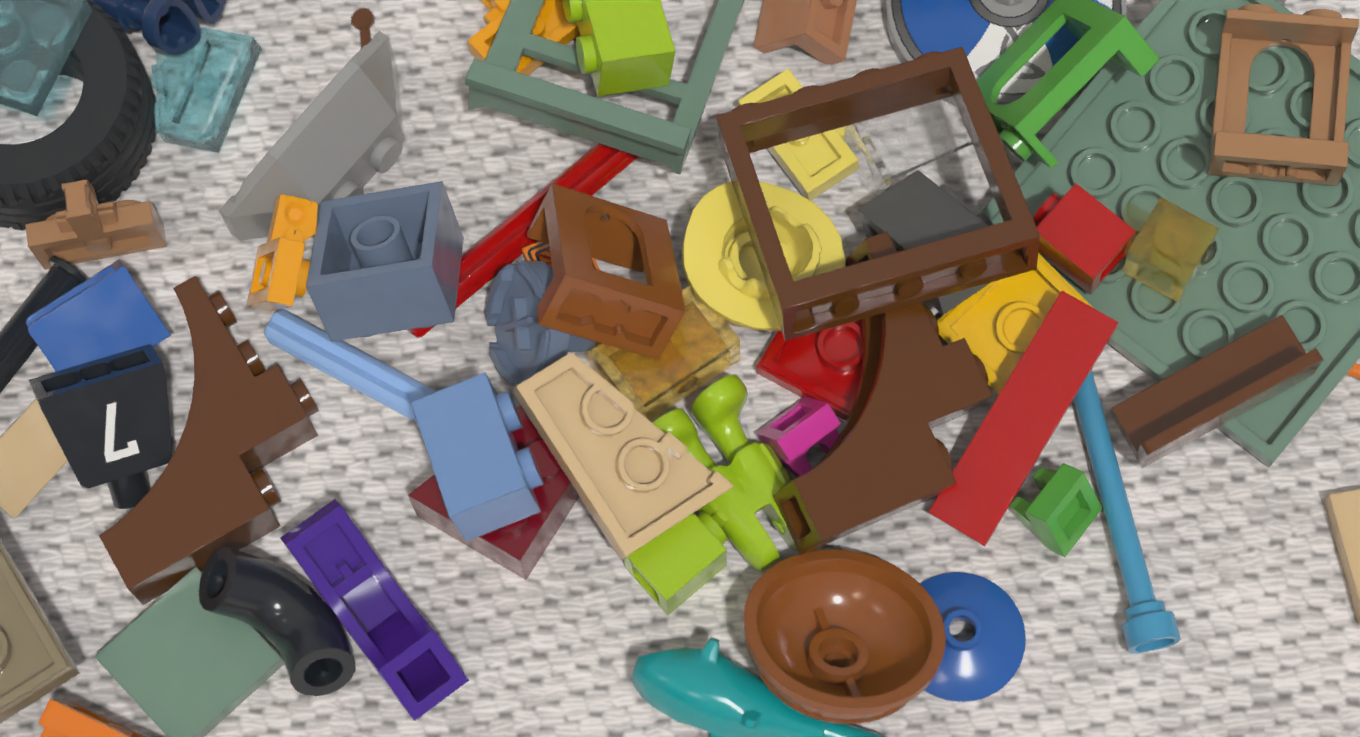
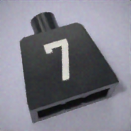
[29,344,173,509]

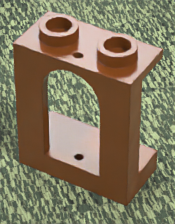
[527,183,686,360]

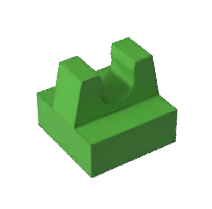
[1010,463,1102,557]

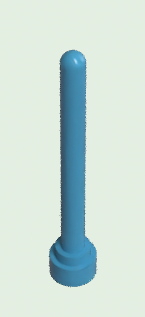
[1074,370,1181,654]

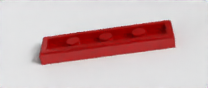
[928,290,1119,547]

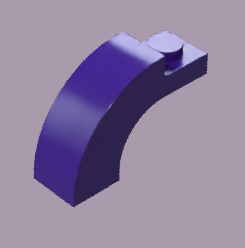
[280,499,469,721]

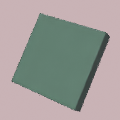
[94,567,284,737]

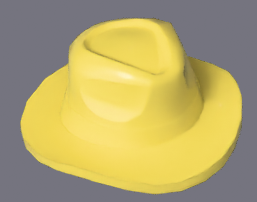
[682,181,846,331]

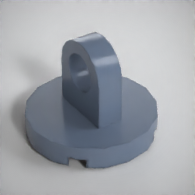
[486,261,602,387]

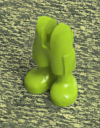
[653,374,797,573]

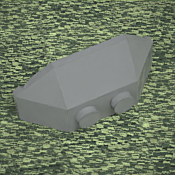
[219,31,405,241]

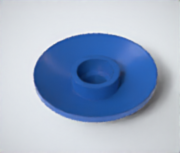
[920,572,1026,702]

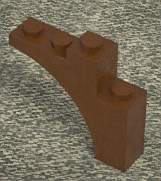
[773,231,993,555]
[99,276,319,605]

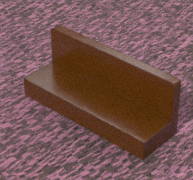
[1110,315,1324,468]

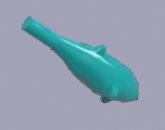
[631,637,886,737]

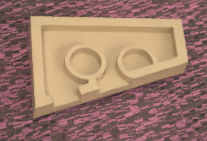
[512,352,734,560]

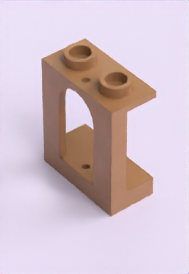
[1208,4,1359,186]

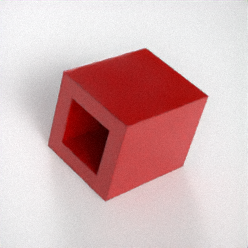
[1033,183,1136,295]

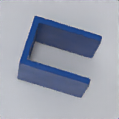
[26,259,171,372]

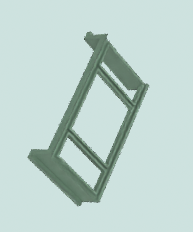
[465,0,745,175]

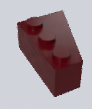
[408,405,579,580]

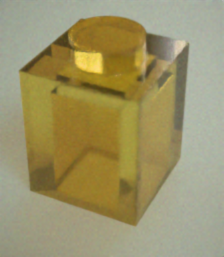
[1123,197,1219,302]

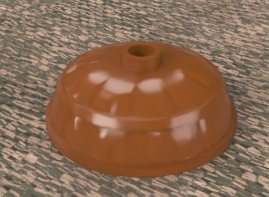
[743,549,946,724]

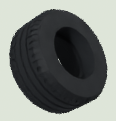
[0,0,157,231]

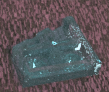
[151,27,262,153]

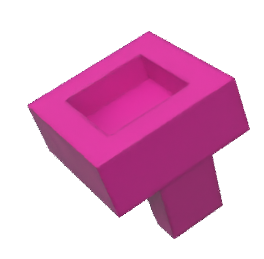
[755,396,841,478]

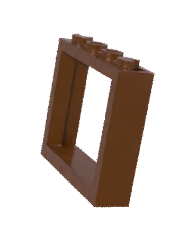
[716,46,1040,341]

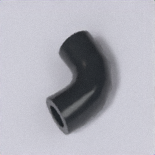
[198,546,356,696]

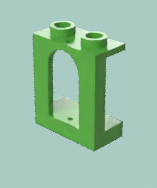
[976,0,1160,169]

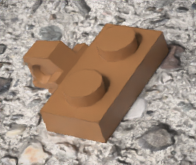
[25,179,167,270]

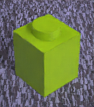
[624,511,728,616]

